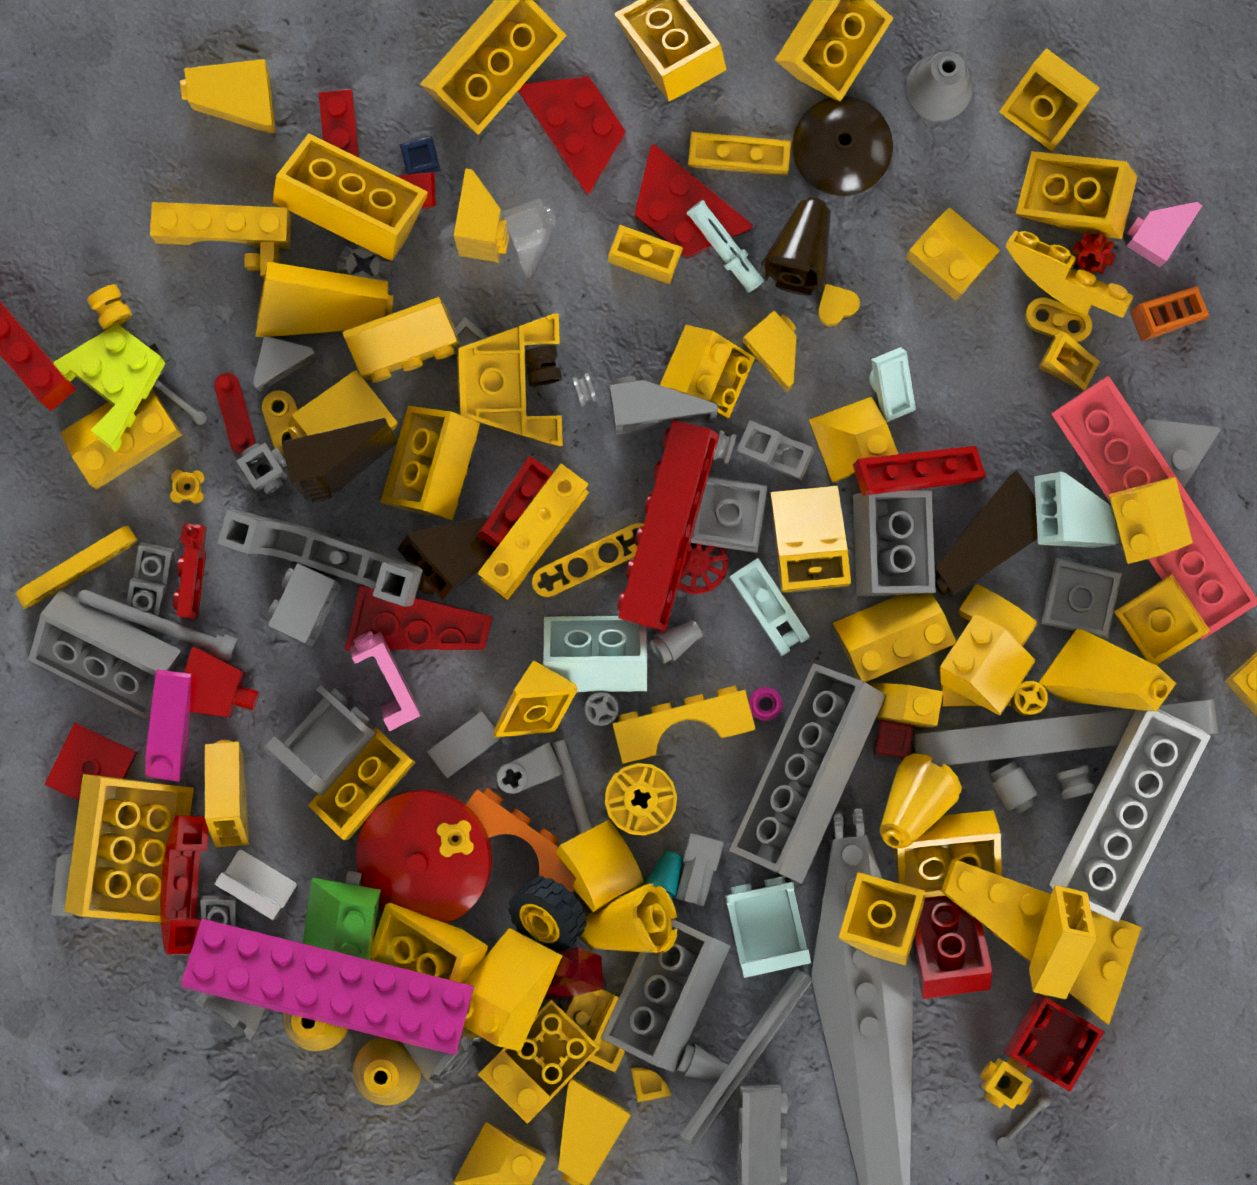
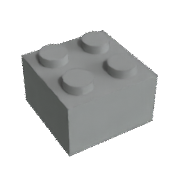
[266,563,341,648]

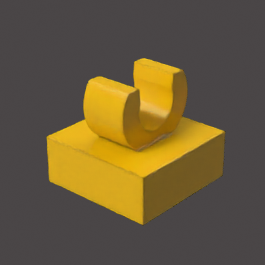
[244,242,279,280]

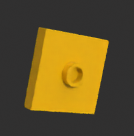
[1114,574,1210,665]

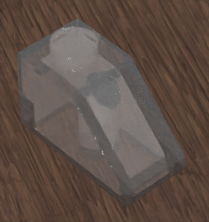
[502,198,557,281]

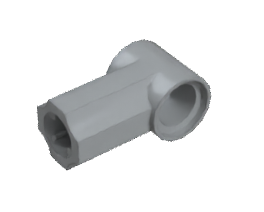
[676,833,724,906]

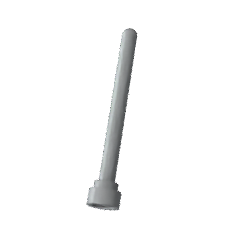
[78,590,238,664]

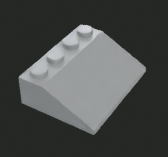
[737,1084,788,1185]

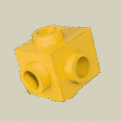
[979,1057,1033,1110]

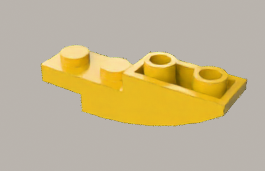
[1005,230,1134,318]

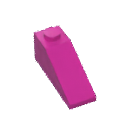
[145,669,191,782]

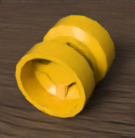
[87,284,133,330]

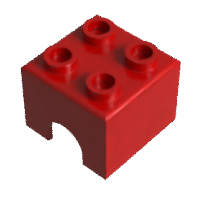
[1004,993,1105,1092]

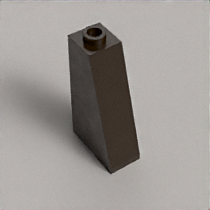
[935,471,1038,598]

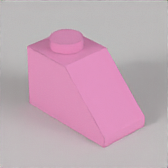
[1127,202,1203,268]

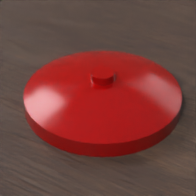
[356,789,492,923]

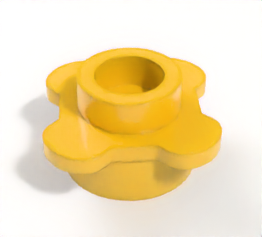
[170,470,205,504]
[437,820,474,857]

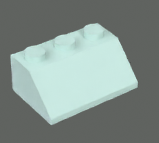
[543,616,647,692]

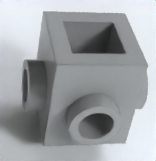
[236,443,287,494]

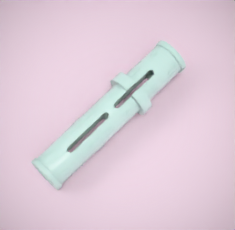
[686,200,765,293]

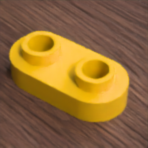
[1025,297,1092,343]
[262,390,298,456]

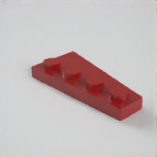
[344,584,493,651]

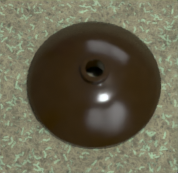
[792,96,893,196]

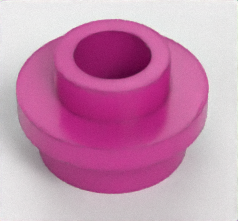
[749,687,783,721]

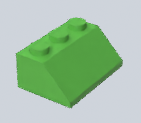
[303,878,381,960]

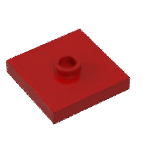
[44,723,138,801]

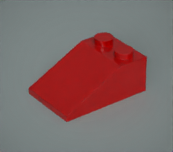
[913,896,992,999]

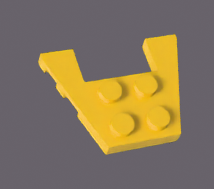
[457,313,563,446]

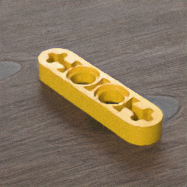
[532,523,644,598]
[15,526,138,609]

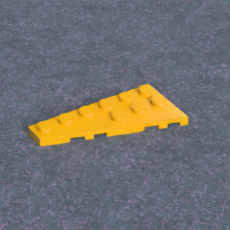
[941,859,1142,1025]

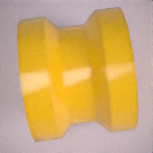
[1011,681,1048,716]

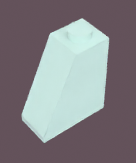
[1034,472,1119,548]

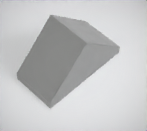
[253,336,318,393]

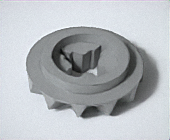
[337,243,391,281]

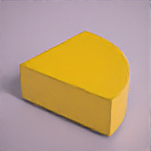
[631,1067,671,1102]

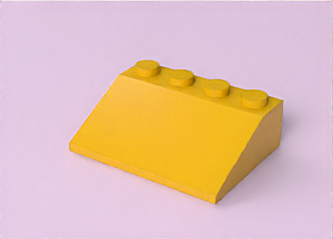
[64,774,194,923]

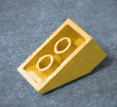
[614,0,727,102]
[1016,151,1138,239]
[370,903,488,983]
[463,928,563,1052]

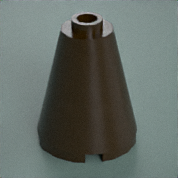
[759,197,831,296]

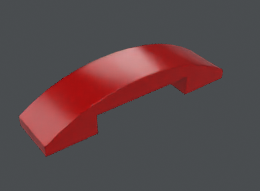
[160,815,209,954]

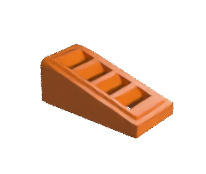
[1131,286,1210,341]

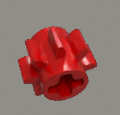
[1072,232,1116,274]

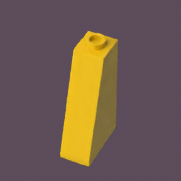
[255,261,394,337]
[1039,628,1176,712]

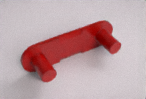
[214,373,256,454]

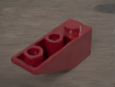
[544,947,604,999]

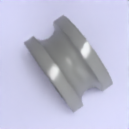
[572,373,597,407]
[713,430,737,464]

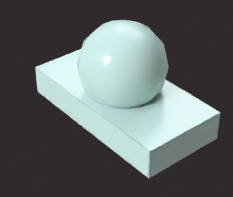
[869,347,916,422]

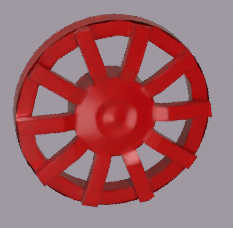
[678,544,728,594]

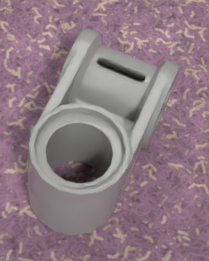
[496,742,564,795]

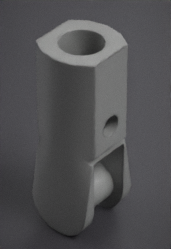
[51,854,74,917]

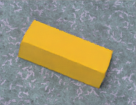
[608,225,683,284]

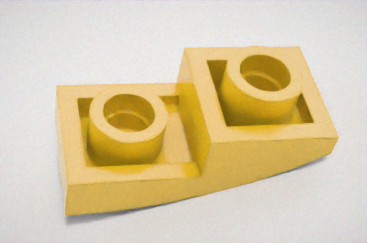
[959,584,1037,647]

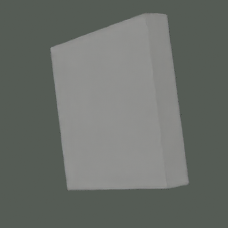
[690,476,767,553]
[1040,558,1122,640]

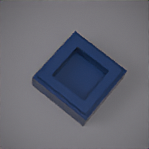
[399,136,441,174]

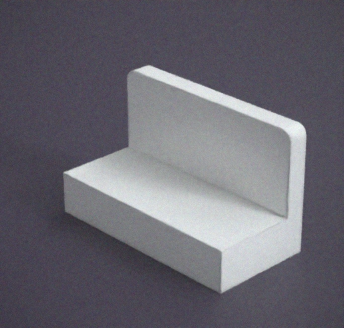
[214,850,297,920]

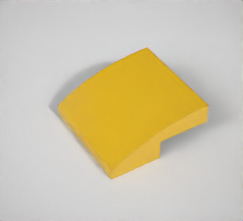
[555,820,644,912]
[563,989,625,1073]

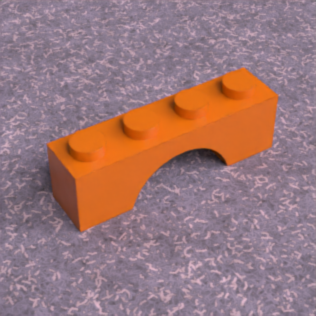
[466,788,576,893]

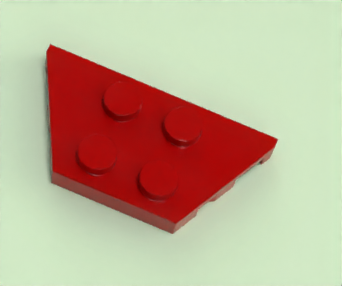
[517,76,626,196]
[634,144,753,259]

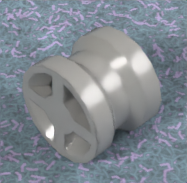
[584,692,619,727]
[1055,765,1096,800]

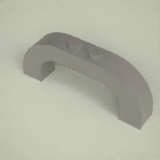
[217,511,423,607]

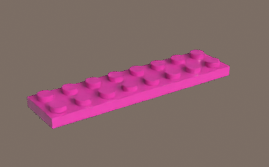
[181,919,474,1055]

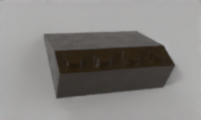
[282,418,397,502]

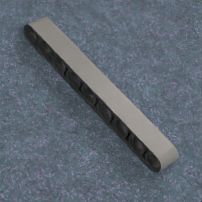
[913,699,1219,766]

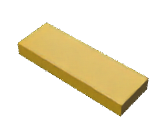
[688,131,791,176]

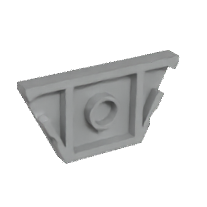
[1142,419,1221,488]

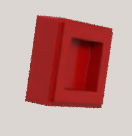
[874,720,914,759]

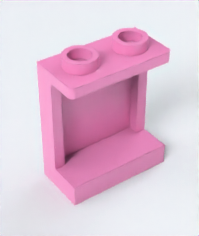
[350,631,420,731]

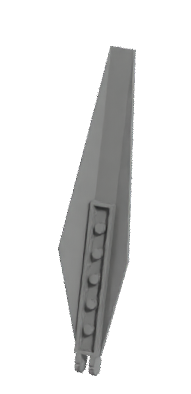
[811,808,913,1185]

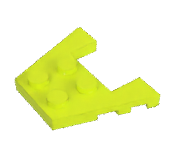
[54,324,166,452]

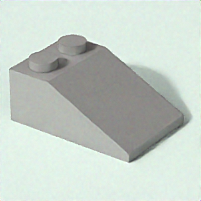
[610,376,718,435]

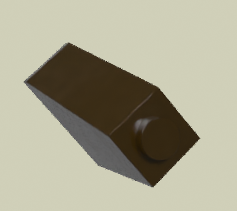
[397,517,496,600]

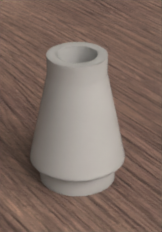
[650,620,703,664]
[676,1043,729,1082]

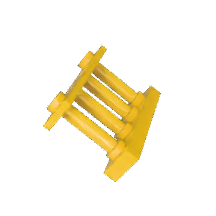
[477,463,590,601]

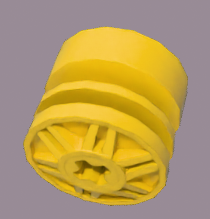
[605,763,677,836]

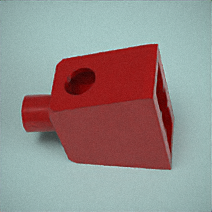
[184,647,260,718]

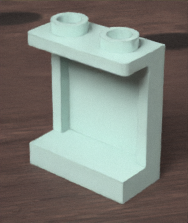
[725,876,811,978]

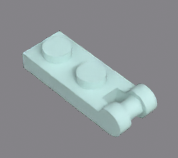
[729,558,810,656]

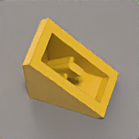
[1038,331,1100,391]

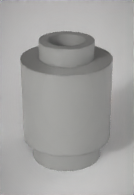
[991,761,1038,814]

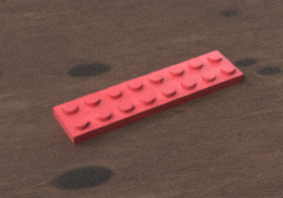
[1051,375,1257,640]

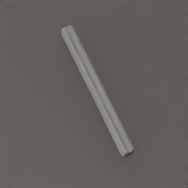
[680,969,812,1147]

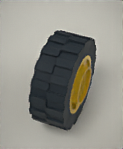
[508,876,587,952]

